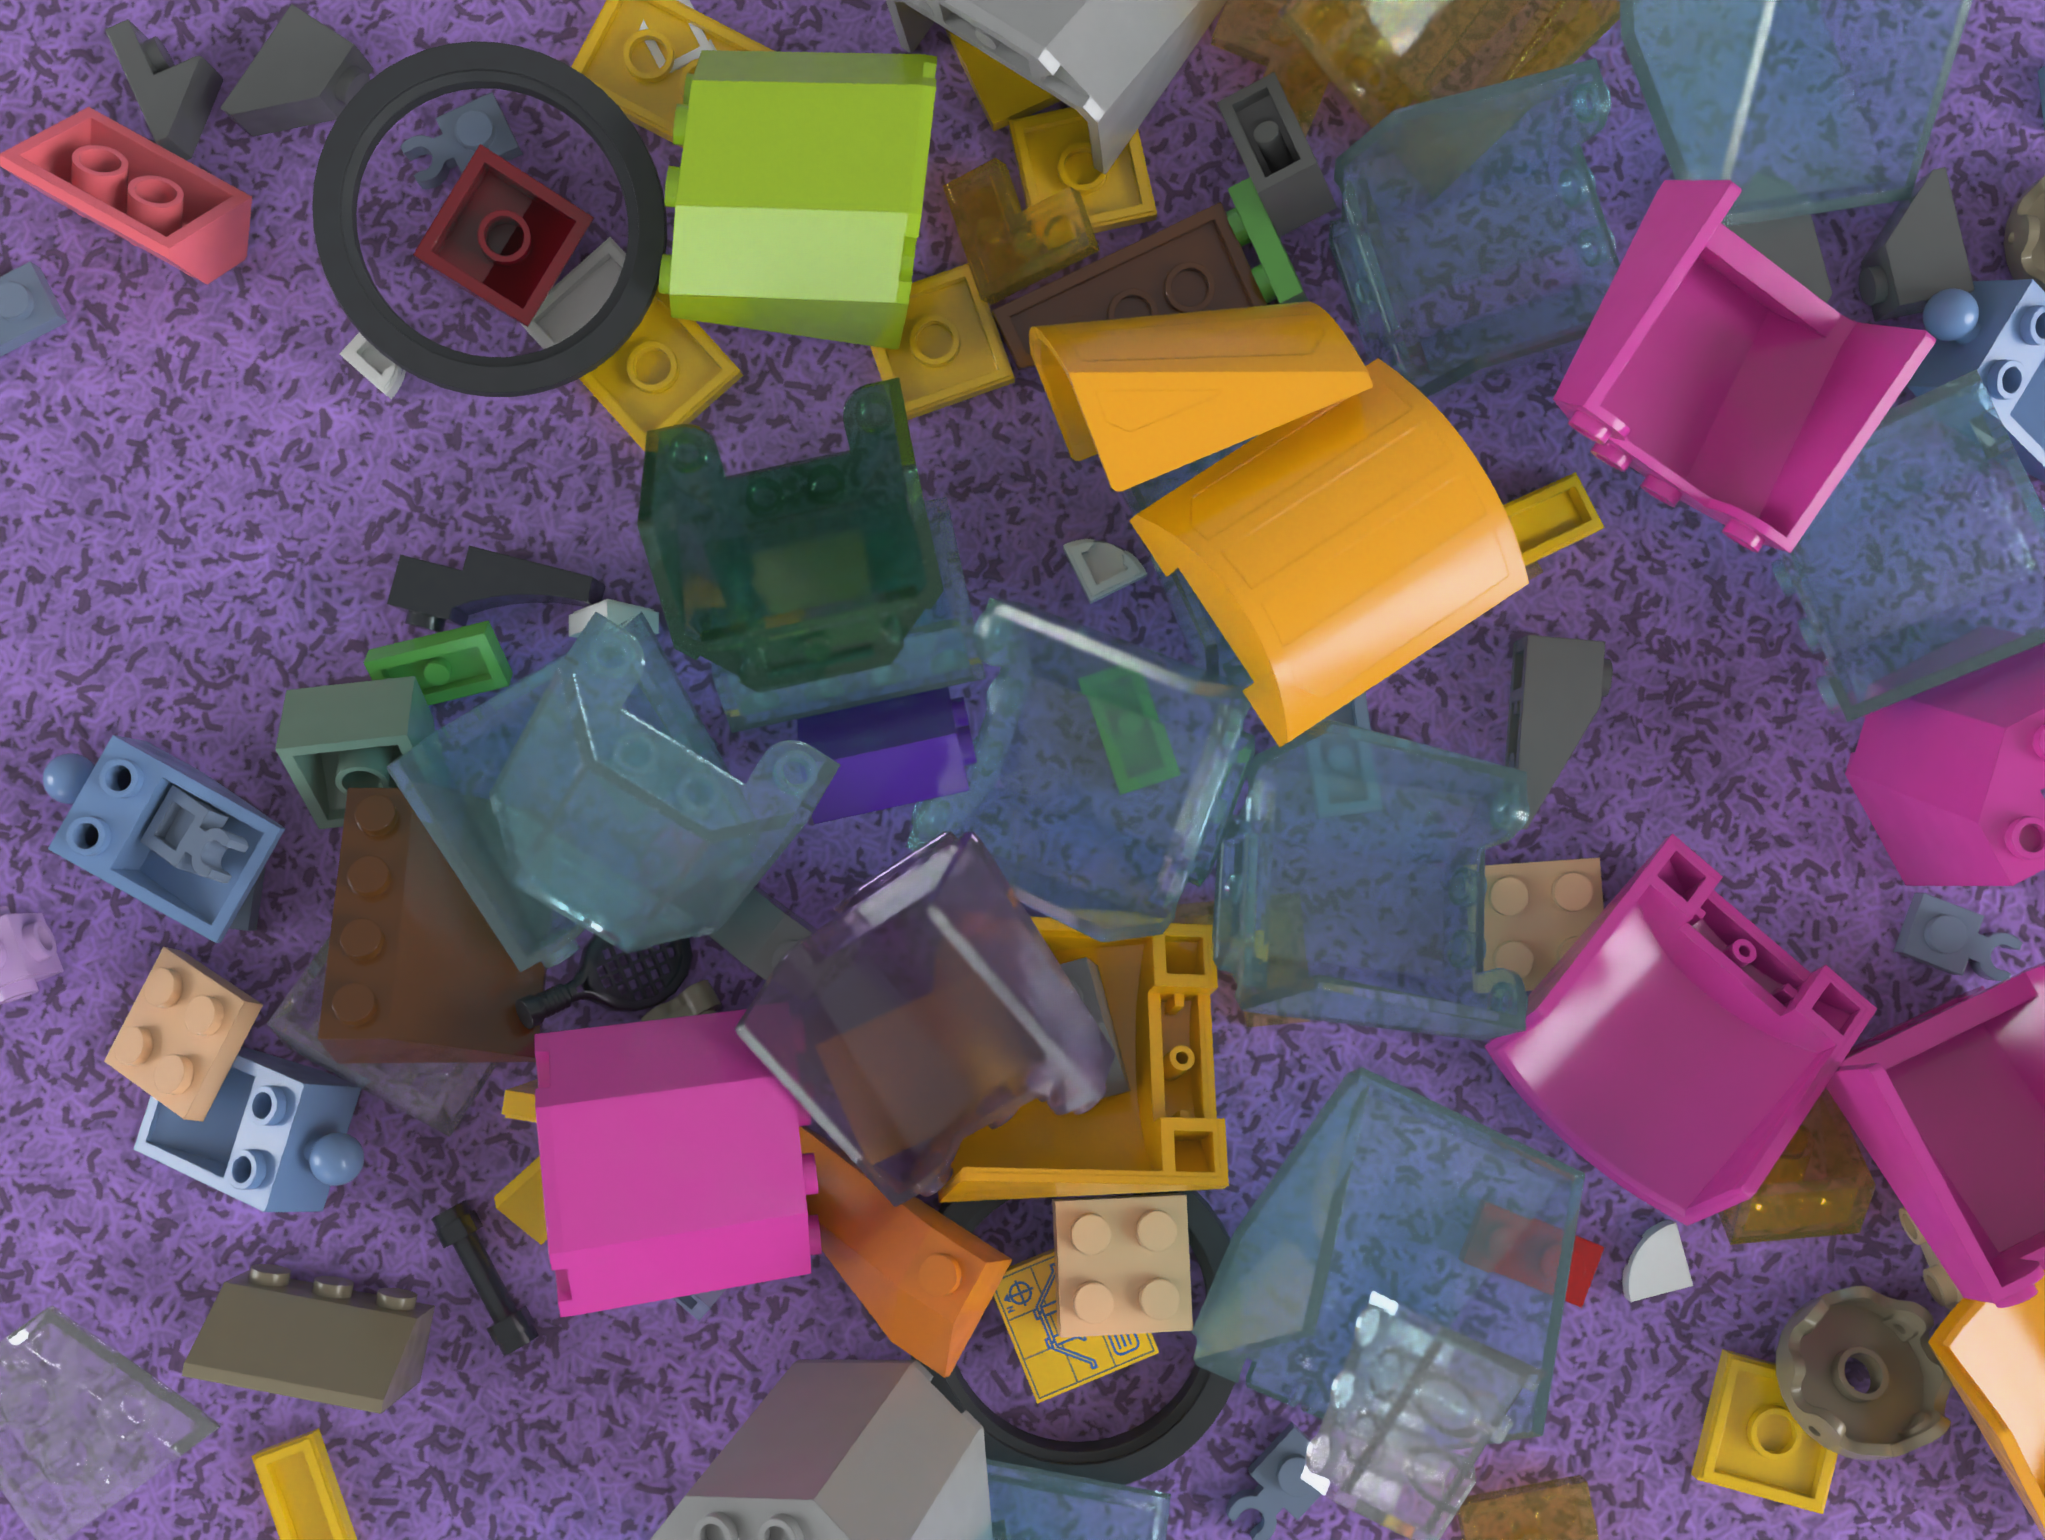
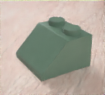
[275,676,444,829]

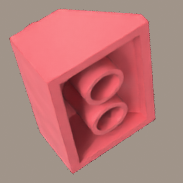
[0,107,252,285]

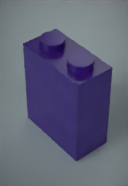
[797,676,977,824]

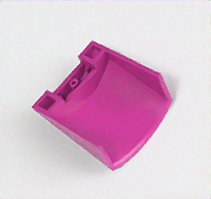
[1484,834,1877,1226]

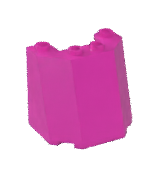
[1553,180,1936,553]
[1845,631,2045,886]
[1826,962,2045,1308]
[535,1005,822,1317]

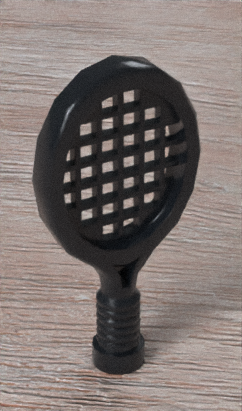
[515,911,693,1029]

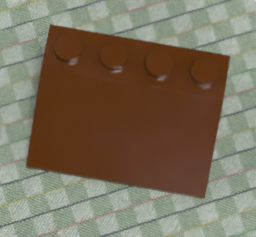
[317,788,557,1064]

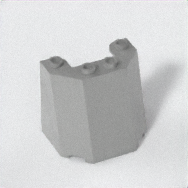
[886,0,1227,175]
[650,1359,993,1540]

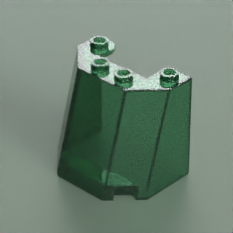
[637,377,944,693]

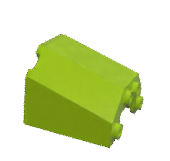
[659,50,937,349]

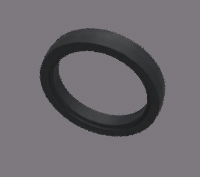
[312,41,667,397]
[911,1190,1247,1492]

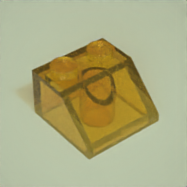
[1718,1087,1876,1245]

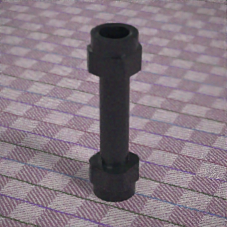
[431,1199,539,1356]

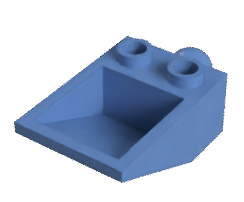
[1907,279,2045,483]
[43,735,286,943]
[133,1046,364,1212]

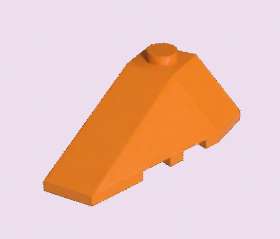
[799,1126,1012,1378]

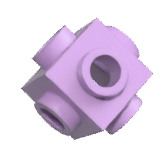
[0,906,64,1004]

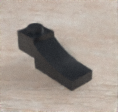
[387,546,606,633]

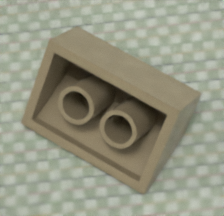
[182,1264,435,1414]

